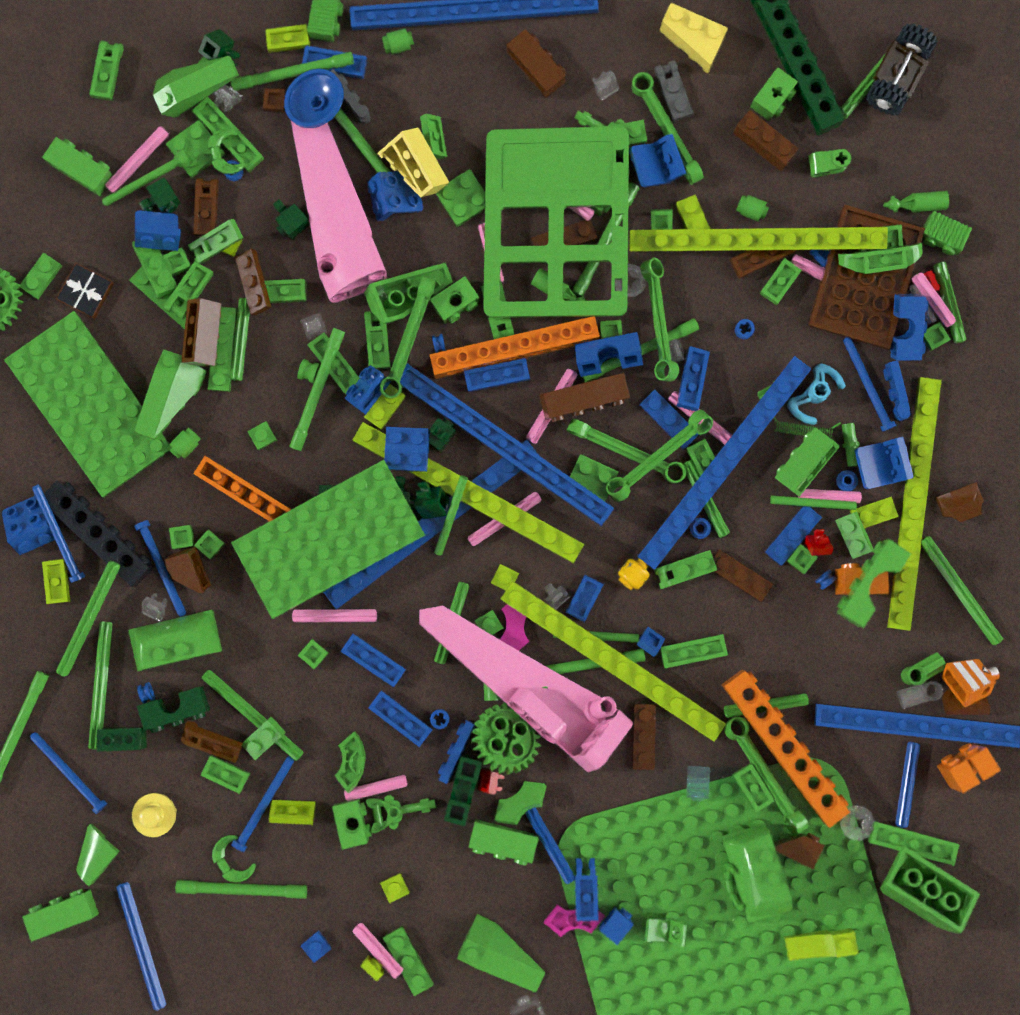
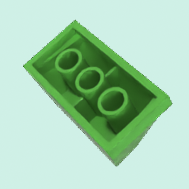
[129,610,222,671]
[721,824,792,923]
[880,846,980,933]

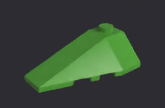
[153,56,239,118]
[364,263,453,324]
[134,350,207,440]
[457,914,545,993]

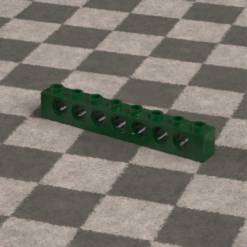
[750,0,845,136]

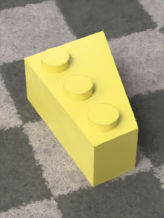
[660,3,728,74]
[377,128,449,197]

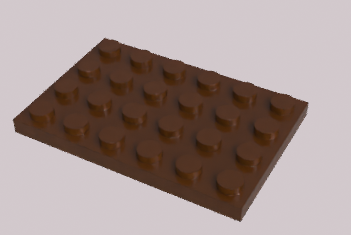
[808,204,925,350]

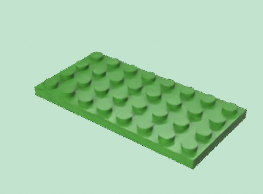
[4,311,172,497]
[231,460,426,619]

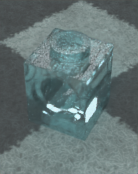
[687,766,710,801]

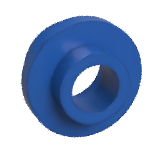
[836,470,858,491]
[689,518,711,539]

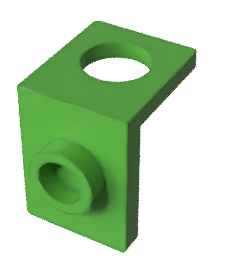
[645,918,686,947]

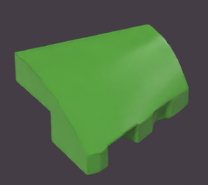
[76,823,120,886]

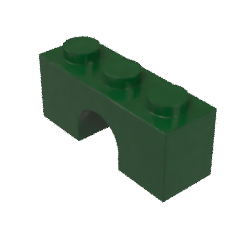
[137,686,210,733]
[444,754,482,826]

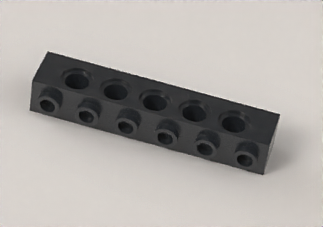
[44,480,154,587]

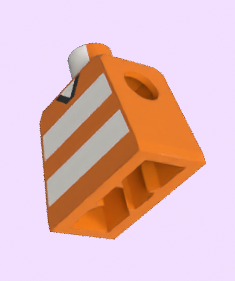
[942,659,1000,707]

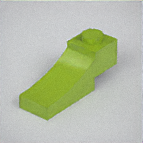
[784,928,858,961]

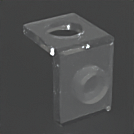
[510,994,546,1015]

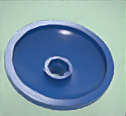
[284,69,344,128]

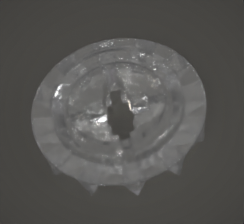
[615,264,647,298]
[841,805,875,841]

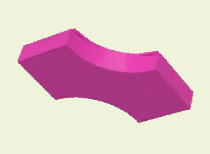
[499,604,529,651]
[544,904,605,937]

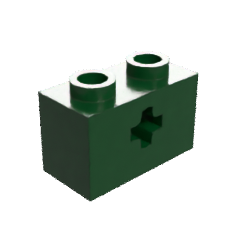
[97,726,147,752]

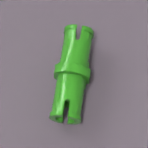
[842,423,860,467]

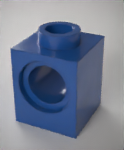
[599,906,634,945]

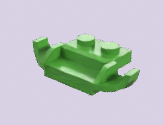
[838,224,922,274]

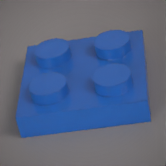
[384,427,430,472]

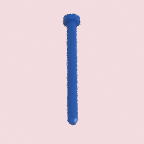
[844,338,896,432]
[32,485,85,582]
[134,520,186,617]
[30,732,108,814]
[231,756,294,852]

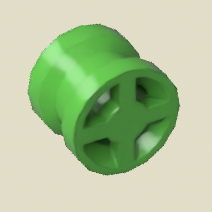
[297,359,321,384]

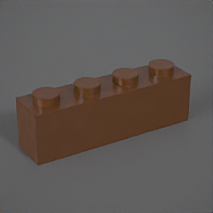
[539,373,630,422]

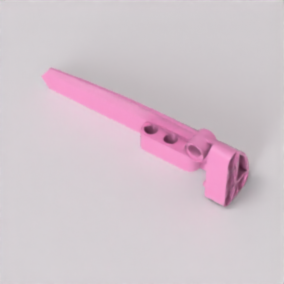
[291,105,387,303]
[419,606,633,772]

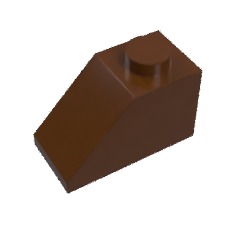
[165,547,211,593]
[773,832,824,870]

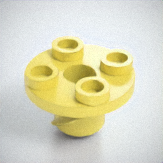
[132,793,177,837]

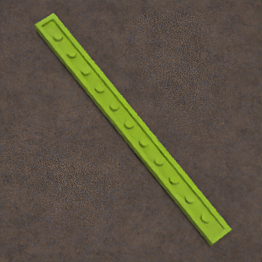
[630,227,888,251]
[887,377,941,631]
[353,422,584,564]
[500,581,726,741]

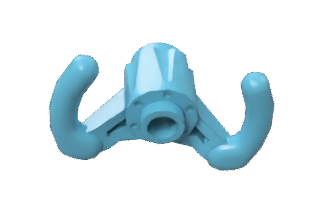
[787,363,846,425]

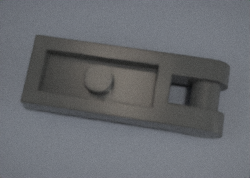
[654,60,693,122]
[330,69,370,124]

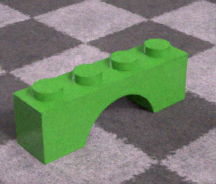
[837,539,911,628]

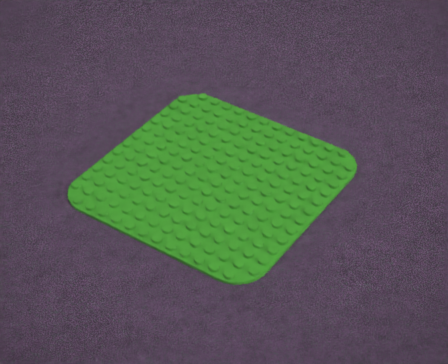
[558,757,910,1015]

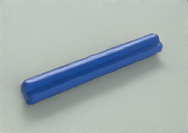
[895,742,920,828]
[525,808,575,884]

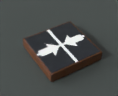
[56,263,114,320]

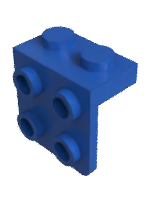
[629,134,686,187]
[368,172,423,221]
[135,211,180,251]
[345,365,391,415]
[855,437,914,489]
[2,496,55,555]

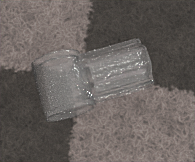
[896,680,943,709]

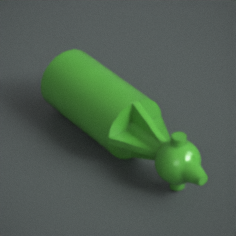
[883,191,949,213]
[531,268,586,301]

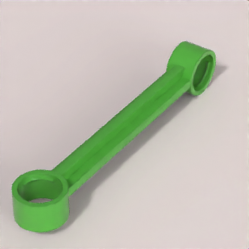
[632,72,703,185]
[640,258,679,382]
[380,276,436,399]
[606,410,713,502]
[567,418,686,484]
[724,717,808,836]

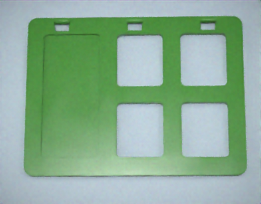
[484,126,629,318]

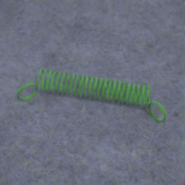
[773,417,841,438]

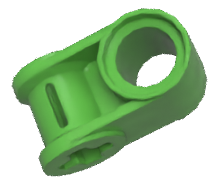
[808,149,851,177]

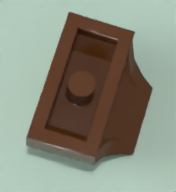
[935,482,984,522]
[942,688,991,715]

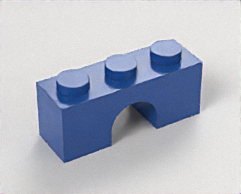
[891,294,929,361]
[575,332,643,377]

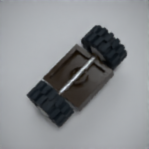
[866,24,937,116]

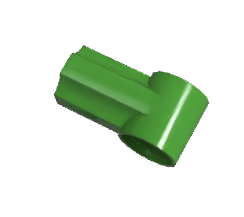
[901,652,946,686]

